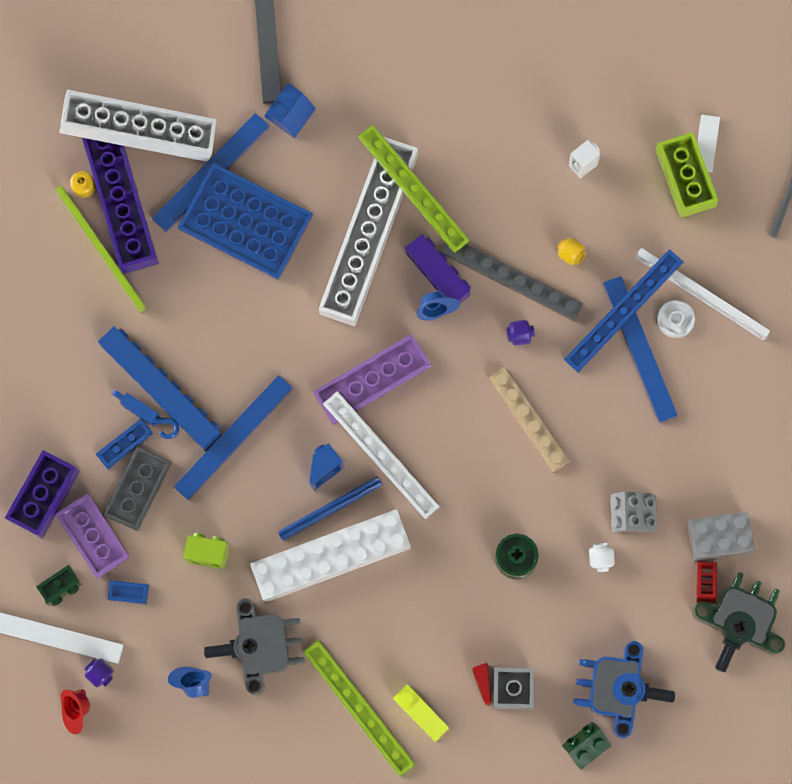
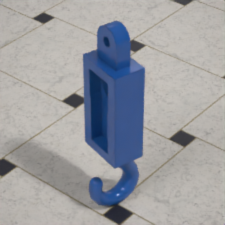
[111,389,179,439]

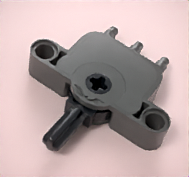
[204,598,305,696]

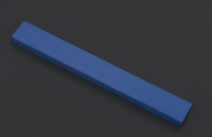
[152,113,269,232]
[564,249,684,373]
[603,276,678,423]
[174,375,293,500]

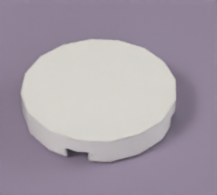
[657,300,695,338]

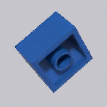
[264,83,316,138]
[309,443,344,491]

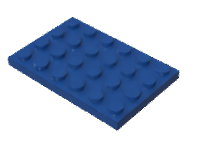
[177,163,313,280]

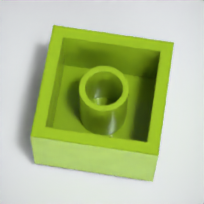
[183,533,230,570]

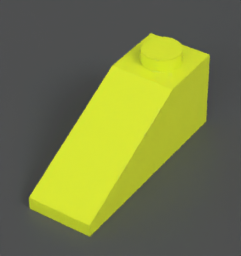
[393,684,449,742]

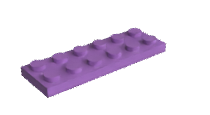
[313,334,431,425]

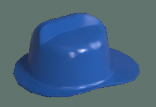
[417,292,460,321]
[168,666,211,698]

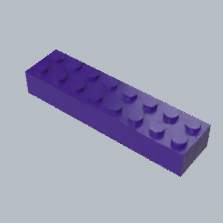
[82,137,159,274]

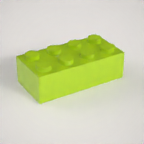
[655,132,719,219]

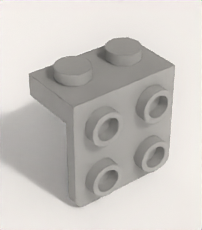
[610,491,657,533]

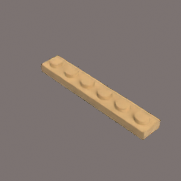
[488,367,569,473]

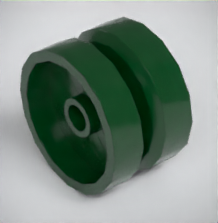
[495,533,539,580]

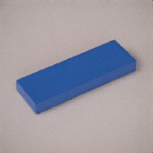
[96,419,153,470]

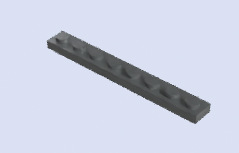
[440,243,583,321]

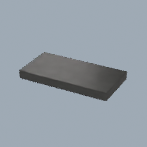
[103,446,172,532]

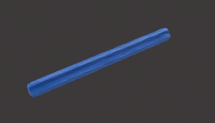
[278,477,382,541]

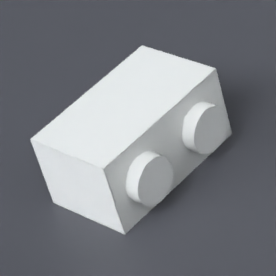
[569,140,600,179]

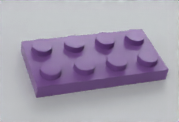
[55,493,130,579]

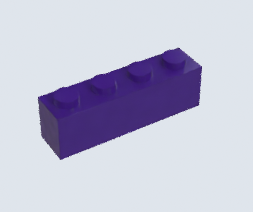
[405,234,471,303]

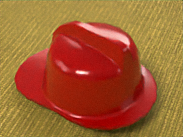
[60,689,90,734]

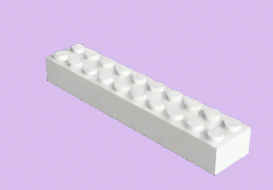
[318,137,418,327]

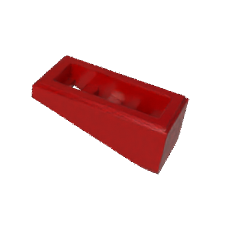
[696,561,717,604]
[472,662,491,706]

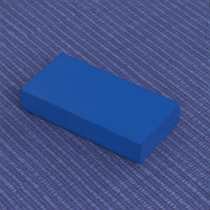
[107,580,149,604]

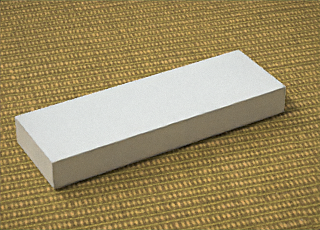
[697,115,720,172]

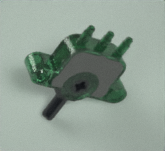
[692,572,785,673]

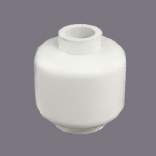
[589,543,615,572]

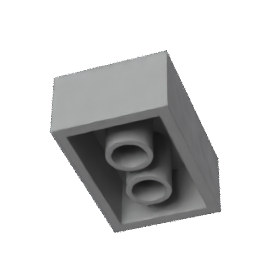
[687,511,755,562]

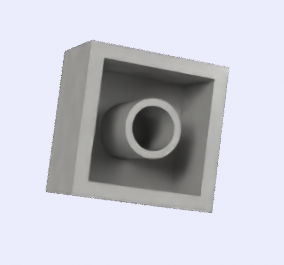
[493,667,534,710]

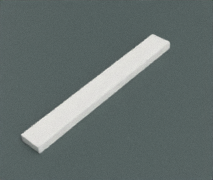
[636,248,770,340]
[323,391,440,519]
[0,613,124,664]

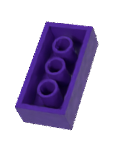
[5,450,80,539]

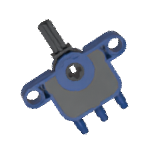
[573,641,675,739]

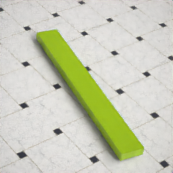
[358,124,470,253]
[55,186,146,313]
[303,640,416,777]

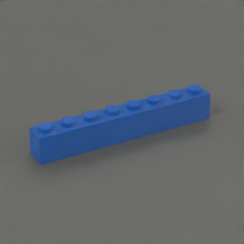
[98,326,222,451]

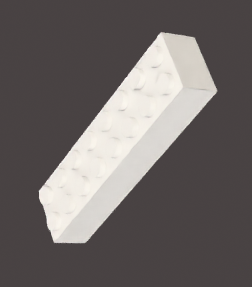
[59,89,217,162]
[250,509,411,603]

